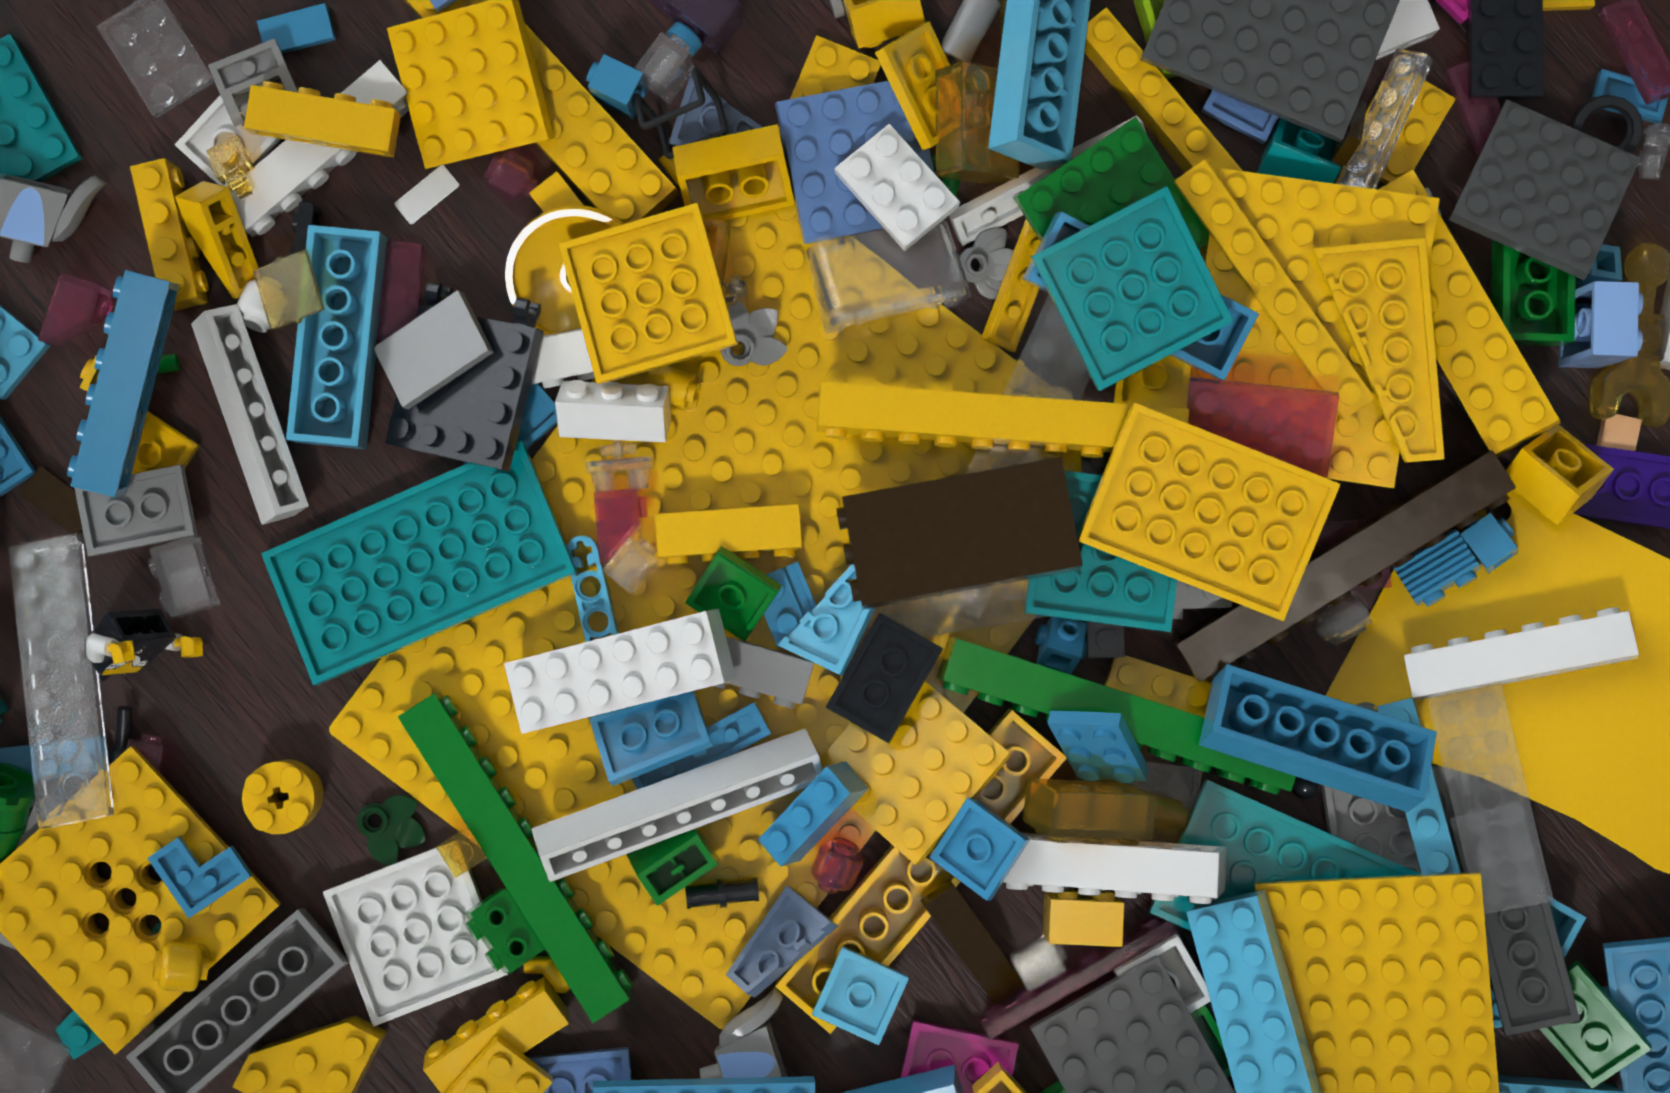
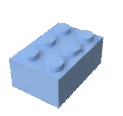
[1558,281,1643,368]

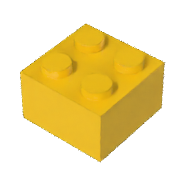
[1506,424,1614,525]
[1042,887,1124,947]

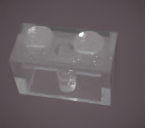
[635,32,694,104]
[148,536,221,618]

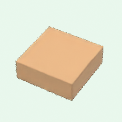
[1596,412,1642,451]

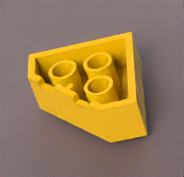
[232,1015,387,1093]

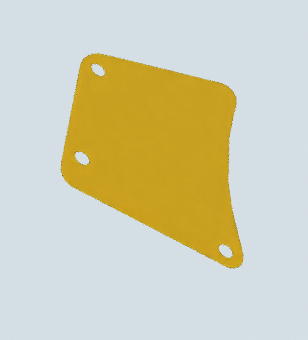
[1326,490,1670,874]

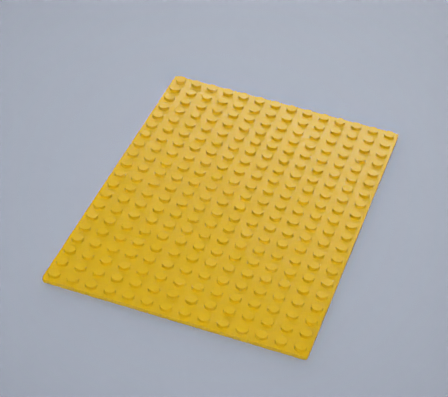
[329,195,1081,1029]

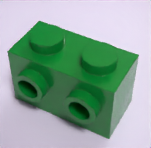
[464,888,545,974]

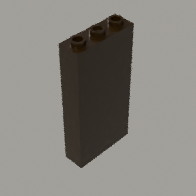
[836,457,1083,610]

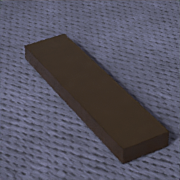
[920,880,1025,1005]

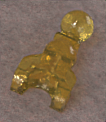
[1589,243,1670,428]

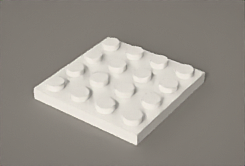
[323,839,508,1027]

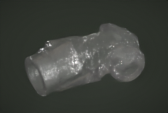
[1637,123,1670,179]

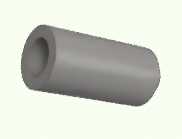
[940,0,1001,68]

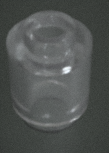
[1315,598,1372,646]

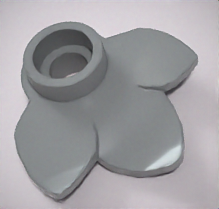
[956,228,1013,299]
[720,302,787,366]

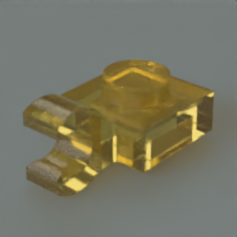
[206,134,254,200]

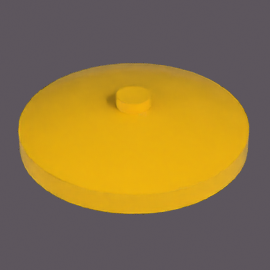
[505,205,624,336]

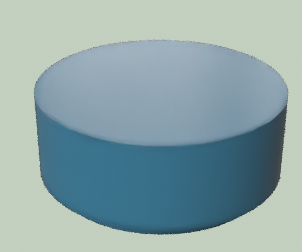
[667,22,702,56]

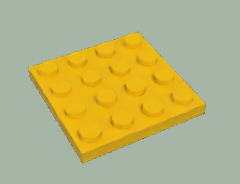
[387,0,555,169]
[558,202,738,385]
[820,681,1012,866]

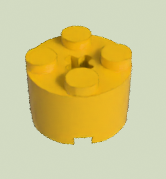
[242,759,324,834]

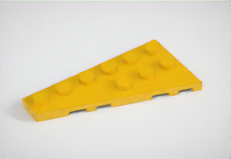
[1312,237,1445,463]

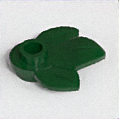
[357,795,426,866]

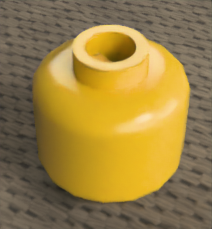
[152,943,209,992]

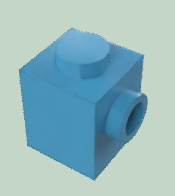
[1460,513,1518,574]

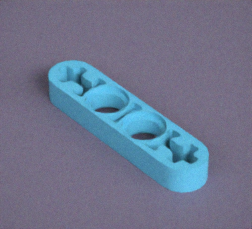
[567,536,619,642]

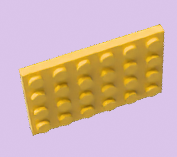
[1077,402,1341,621]

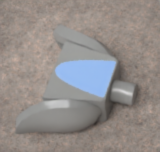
[0,173,107,263]
[700,986,788,1079]

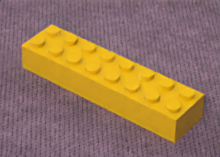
[1378,169,1561,457]

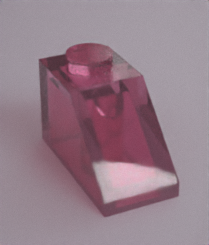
[38,272,113,347]
[593,488,648,565]

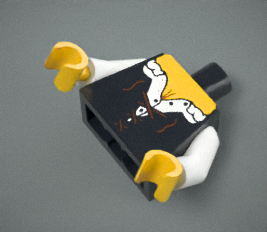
[85,609,203,681]

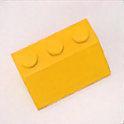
[672,124,795,225]

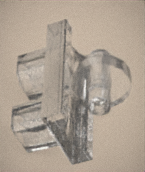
[586,440,654,493]

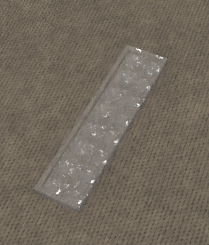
[9,533,114,829]

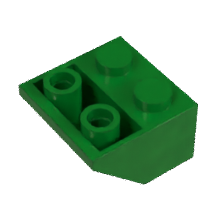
[626,828,720,906]

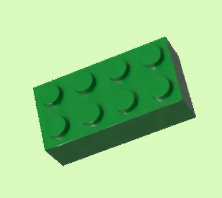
[1491,240,1576,346]

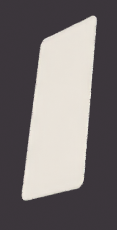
[394,165,459,224]

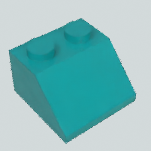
[1257,117,1341,183]

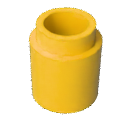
[645,366,700,408]

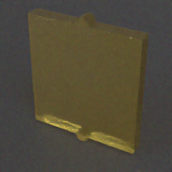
[253,250,325,330]

